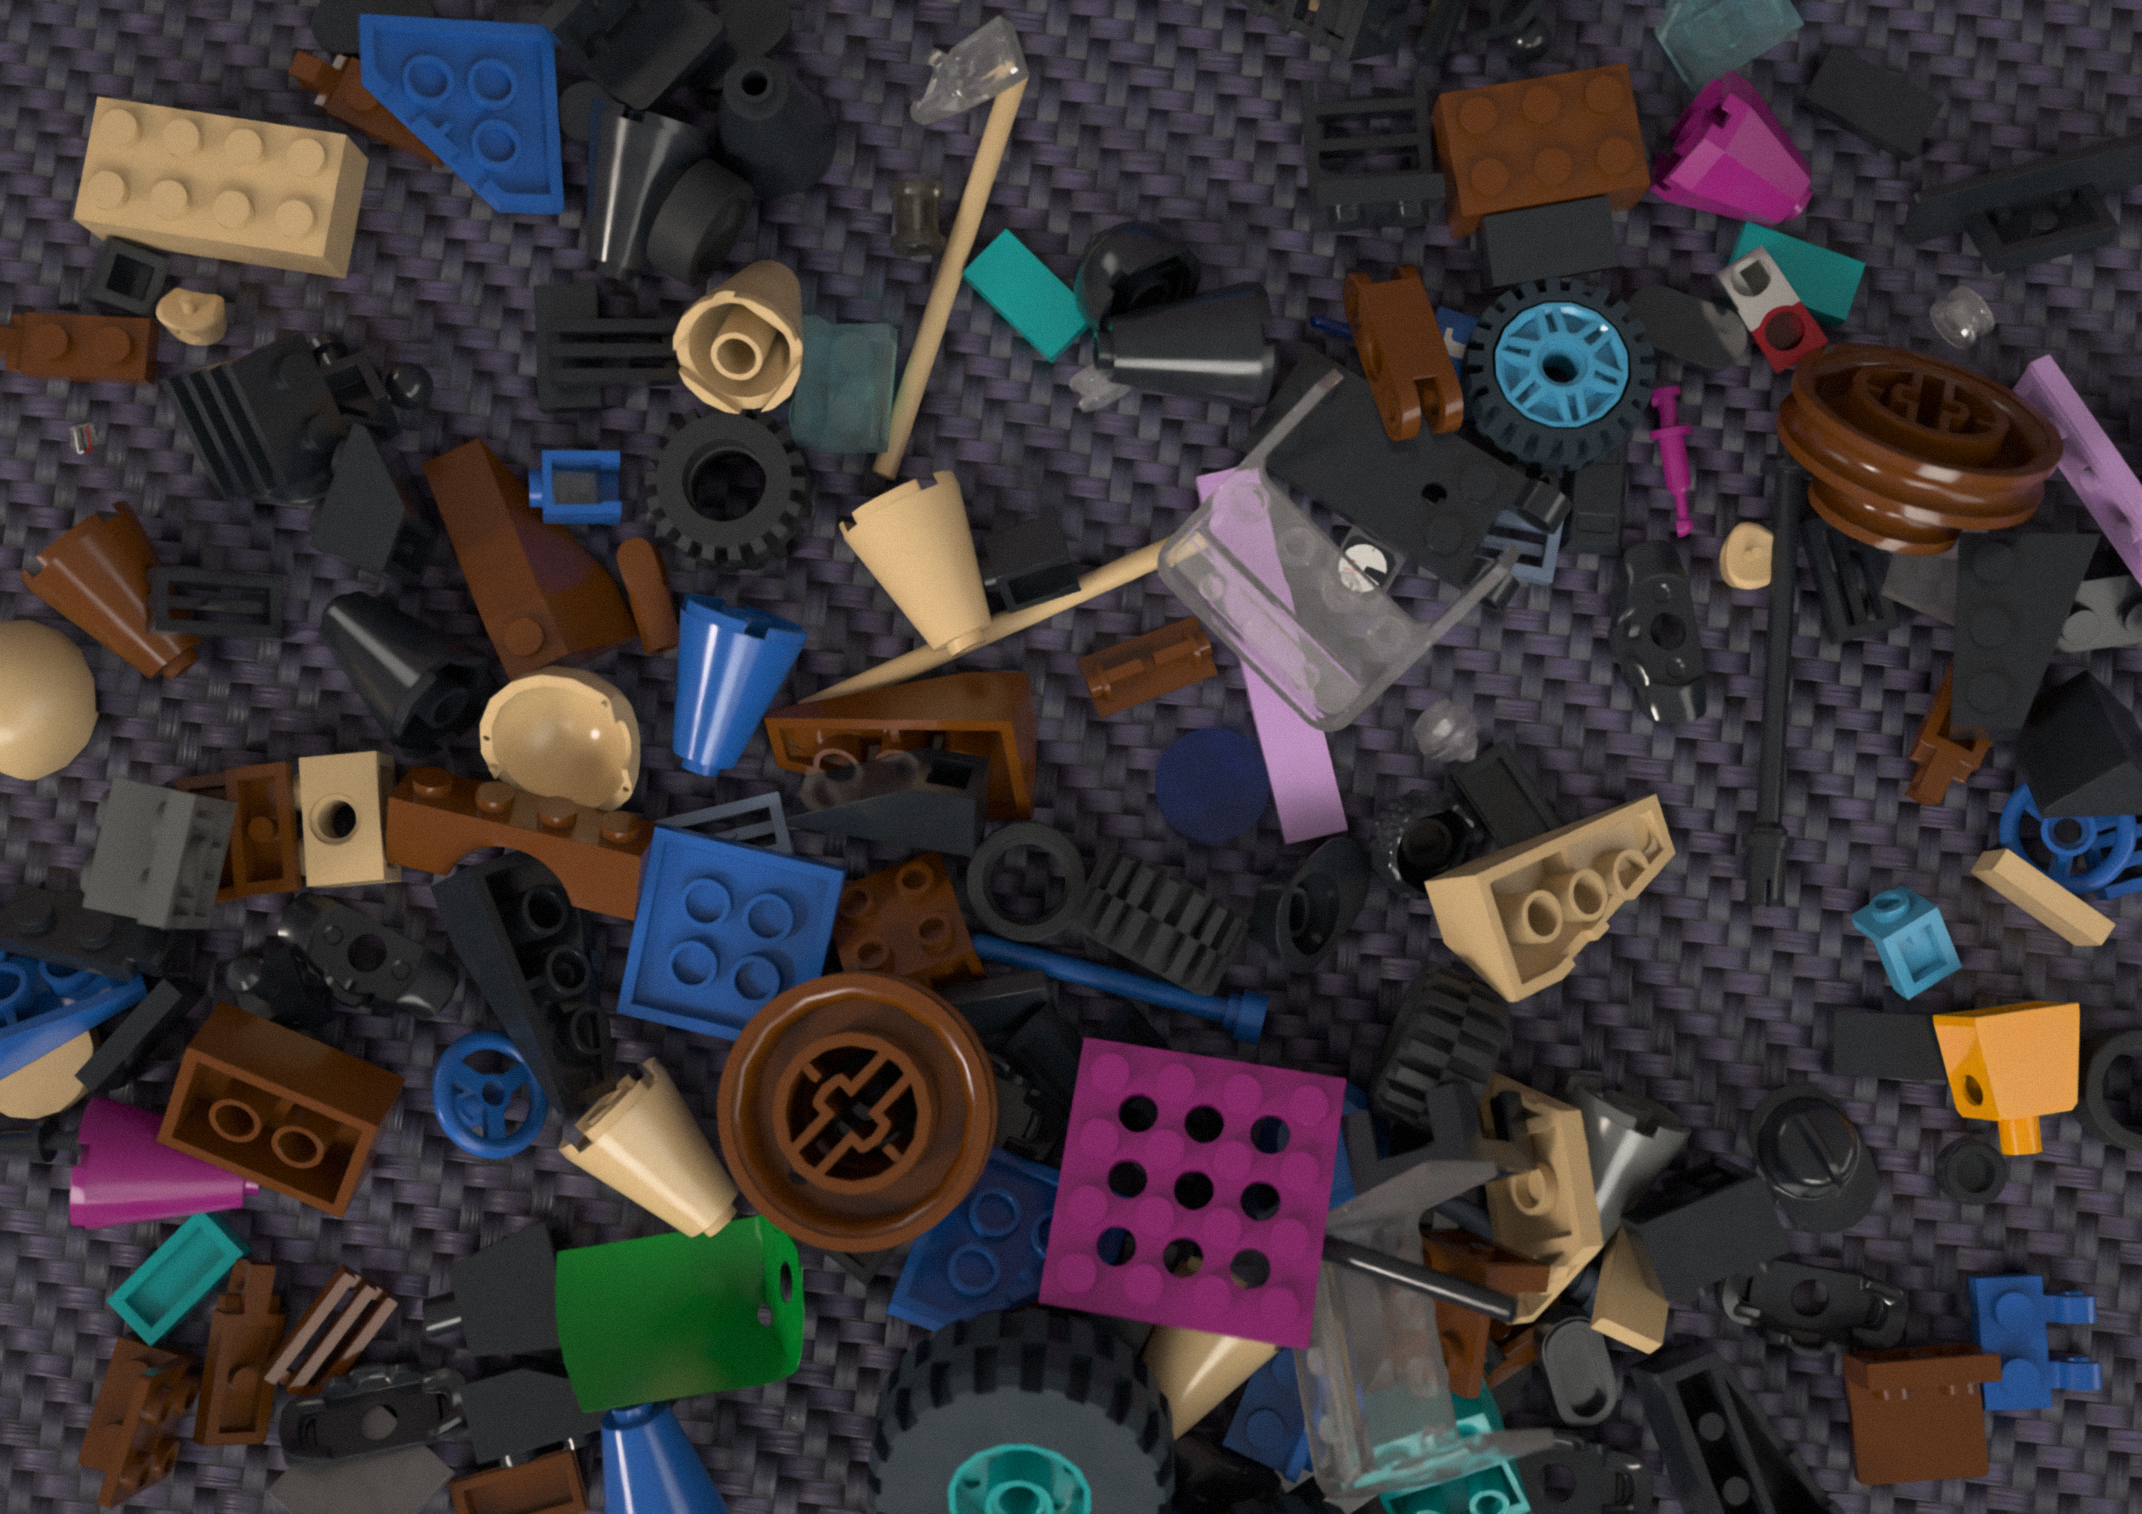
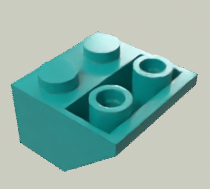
[1352,1376,1531,1514]

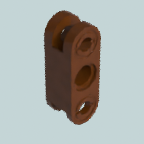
[1343,264,1464,441]

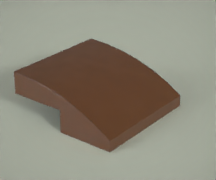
[175,761,302,904]

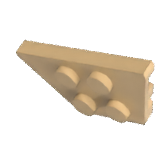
[1476,1071,1604,1325]

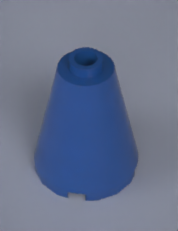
[672,593,808,777]
[601,1400,732,1514]

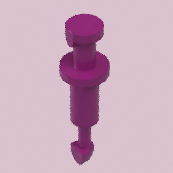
[1649,386,1694,538]

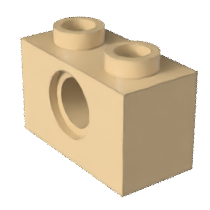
[293,751,402,888]

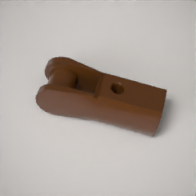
[617,537,680,655]

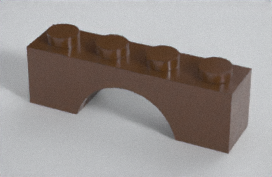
[386,765,660,921]

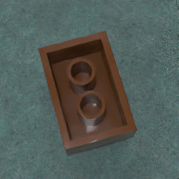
[1429,62,1651,239]
[156,1000,406,1218]

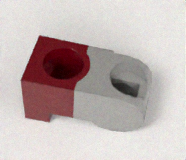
[1716,245,1829,374]

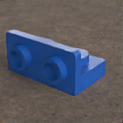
[1221,1338,1353,1484]

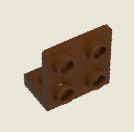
[833,851,988,989]
[1387,1228,1551,1398]
[77,1333,201,1509]
[1842,1341,2003,1486]

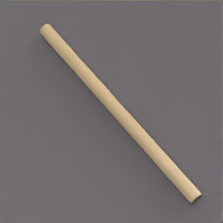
[871,64,1030,481]
[798,522,1211,704]

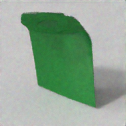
[555,1215,805,1413]

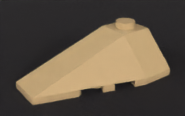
[1424,794,1676,1002]

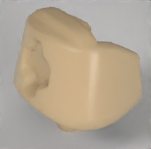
[156,288,227,346]
[1719,522,1774,590]

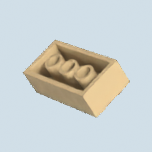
[73,96,369,279]

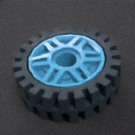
[1459,277,1656,472]

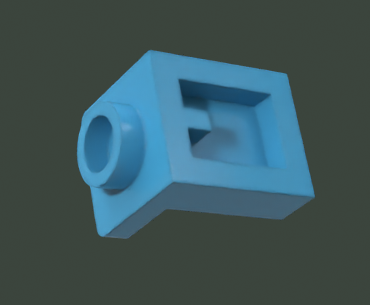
[1851,886,1962,1000]

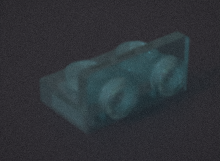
[789,315,898,453]

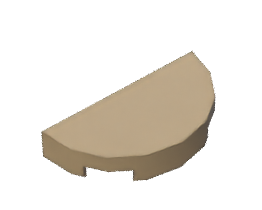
[0,1026,102,1119]

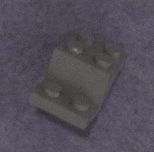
[80,777,238,929]

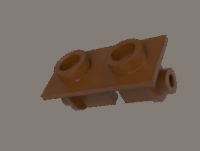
[1077,615,1218,719]

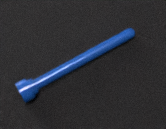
[970,932,1270,1046]

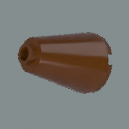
[20,501,203,681]

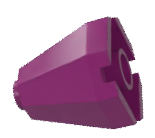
[1648,70,1813,227]

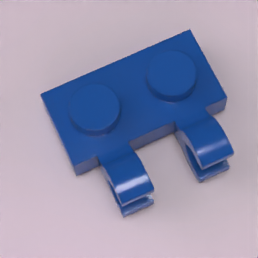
[1968,1273,2103,1411]

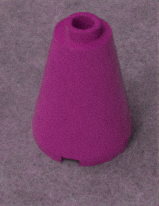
[69,1098,262,1230]

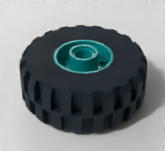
[867,1308,1174,1514]

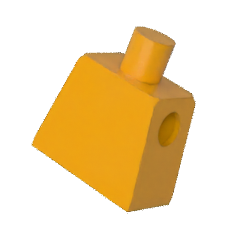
[1933,1001,2080,1155]

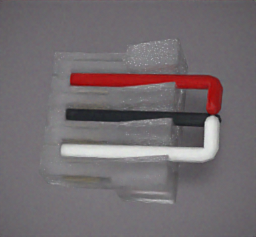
[69,422,99,454]

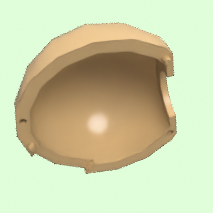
[0,620,100,780]
[479,665,640,812]

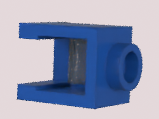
[529,450,622,525]

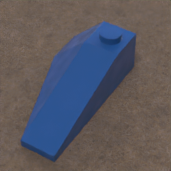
[0,950,149,1080]

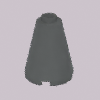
[1561,1071,1692,1257]

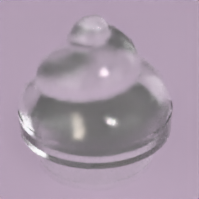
[1412,698,1478,763]

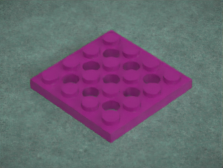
[1038,1037,1346,1351]

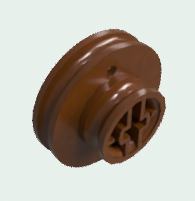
[1775,343,2064,556]
[717,970,999,1252]

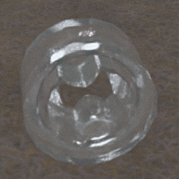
[1930,285,1995,350]
[1068,364,1132,412]

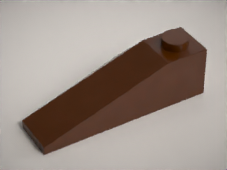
[421,438,640,682]
[764,672,1037,820]

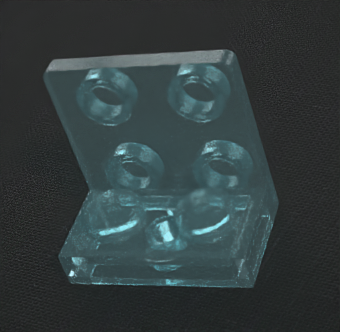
[1654,0,1804,93]

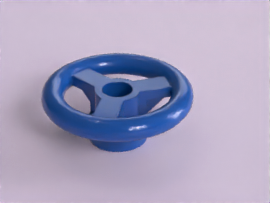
[1999,781,2137,895]
[432,1030,549,1159]

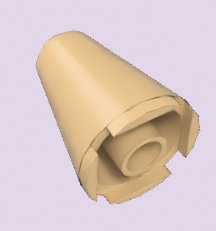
[673,260,804,414]
[839,470,992,657]
[558,1057,738,1238]
[1140,1256,1283,1443]

